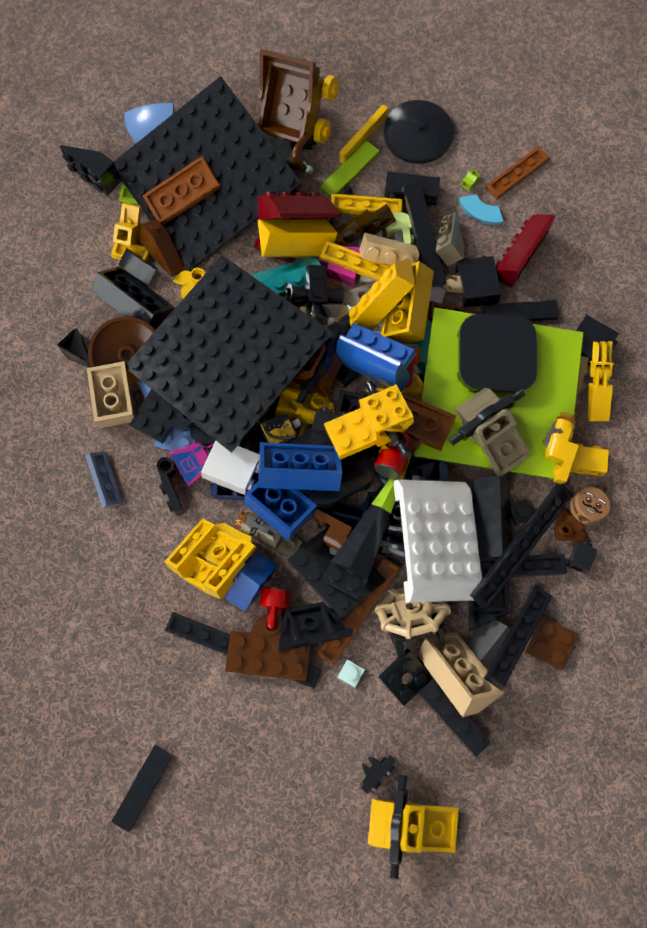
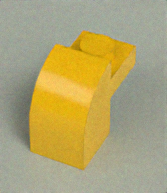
[113,202,142,246]

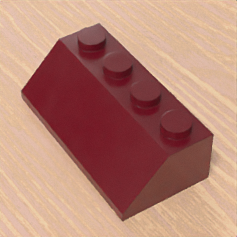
[258,192,339,220]
[495,214,556,288]

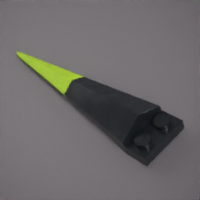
[321,453,412,600]

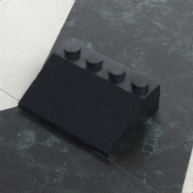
[287,527,386,621]

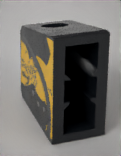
[253,414,301,444]

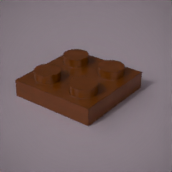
[525,616,579,671]

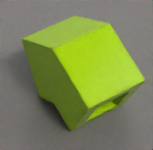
[461,169,482,191]

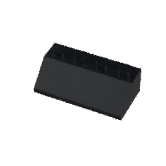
[91,266,174,329]

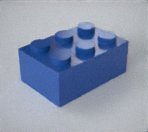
[244,481,317,542]

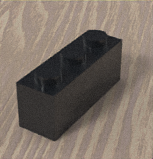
[384,171,440,206]

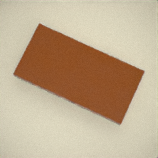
[143,156,221,226]

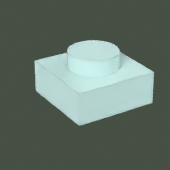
[337,659,365,688]

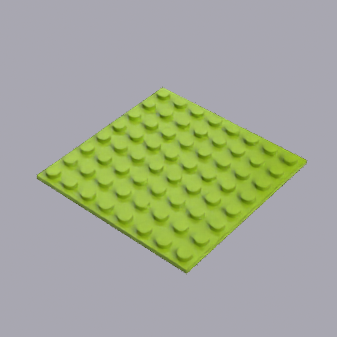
[413,308,583,479]

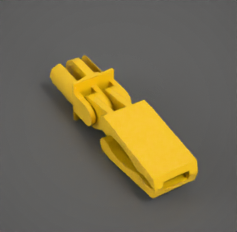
[588,341,614,422]

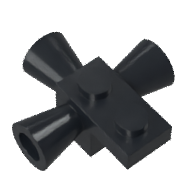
[286,264,344,324]

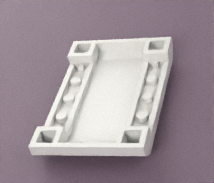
[394,480,482,603]

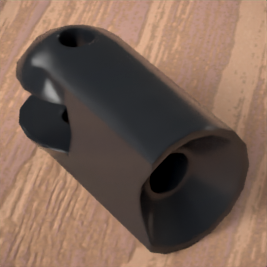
[406,459,438,480]

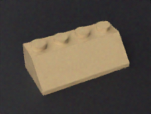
[417,632,504,717]

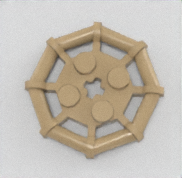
[375,587,451,639]

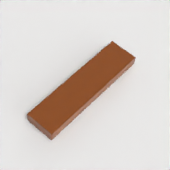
[485,146,550,200]

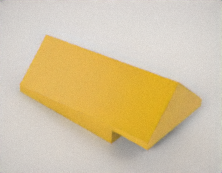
[258,219,337,258]

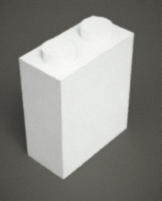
[201,441,259,495]

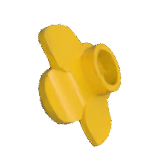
[173,268,206,299]

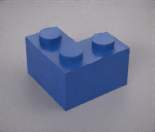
[226,552,278,612]

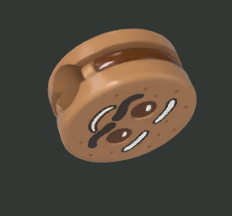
[570,487,611,525]

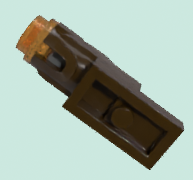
[335,204,396,246]

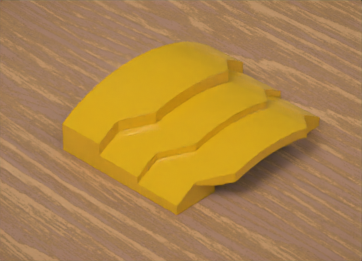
[165,518,257,599]

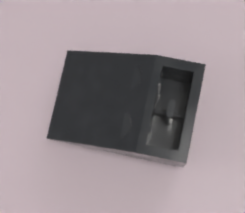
[60,145,121,196]

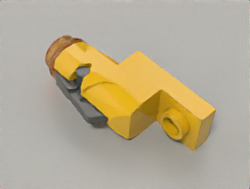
[543,413,579,484]

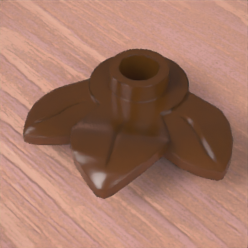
[554,508,588,543]

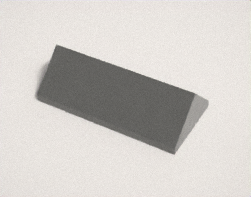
[466,620,510,670]

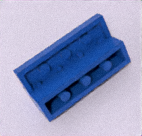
[336,323,416,392]

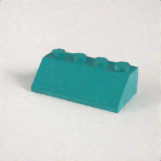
[251,256,321,297]

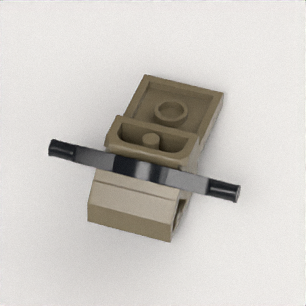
[449,388,531,476]

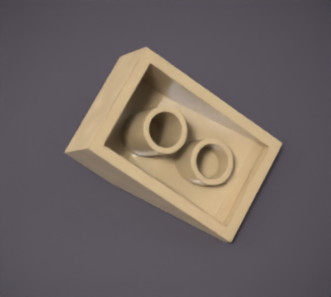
[87,361,136,428]

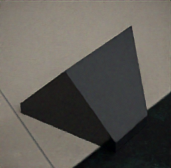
[57,328,91,368]

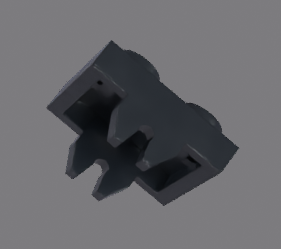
[378,648,433,706]
[359,753,396,794]

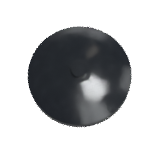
[384,100,453,164]

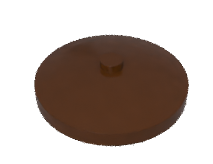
[88,316,155,392]

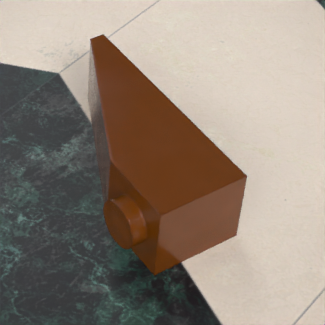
[138,219,185,277]

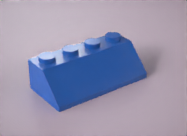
[259,442,342,491]

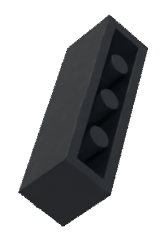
[417,679,491,757]

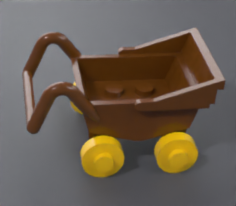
[257,49,340,172]

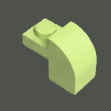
[386,212,414,245]

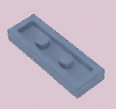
[86,452,123,509]

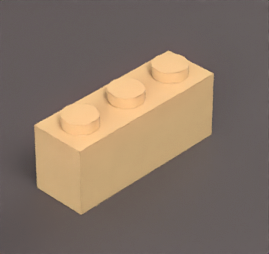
[359,233,420,266]

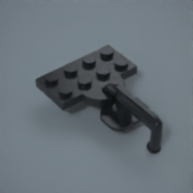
[129,389,245,448]

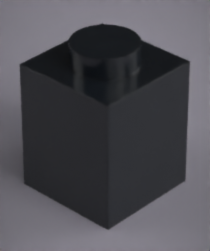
[566,541,598,574]

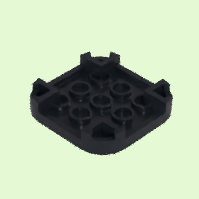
[457,314,537,393]
[288,431,376,511]

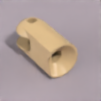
[442,275,463,293]

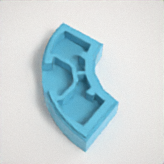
[459,194,503,225]

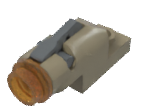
[235,511,303,558]

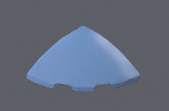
[125,103,175,144]

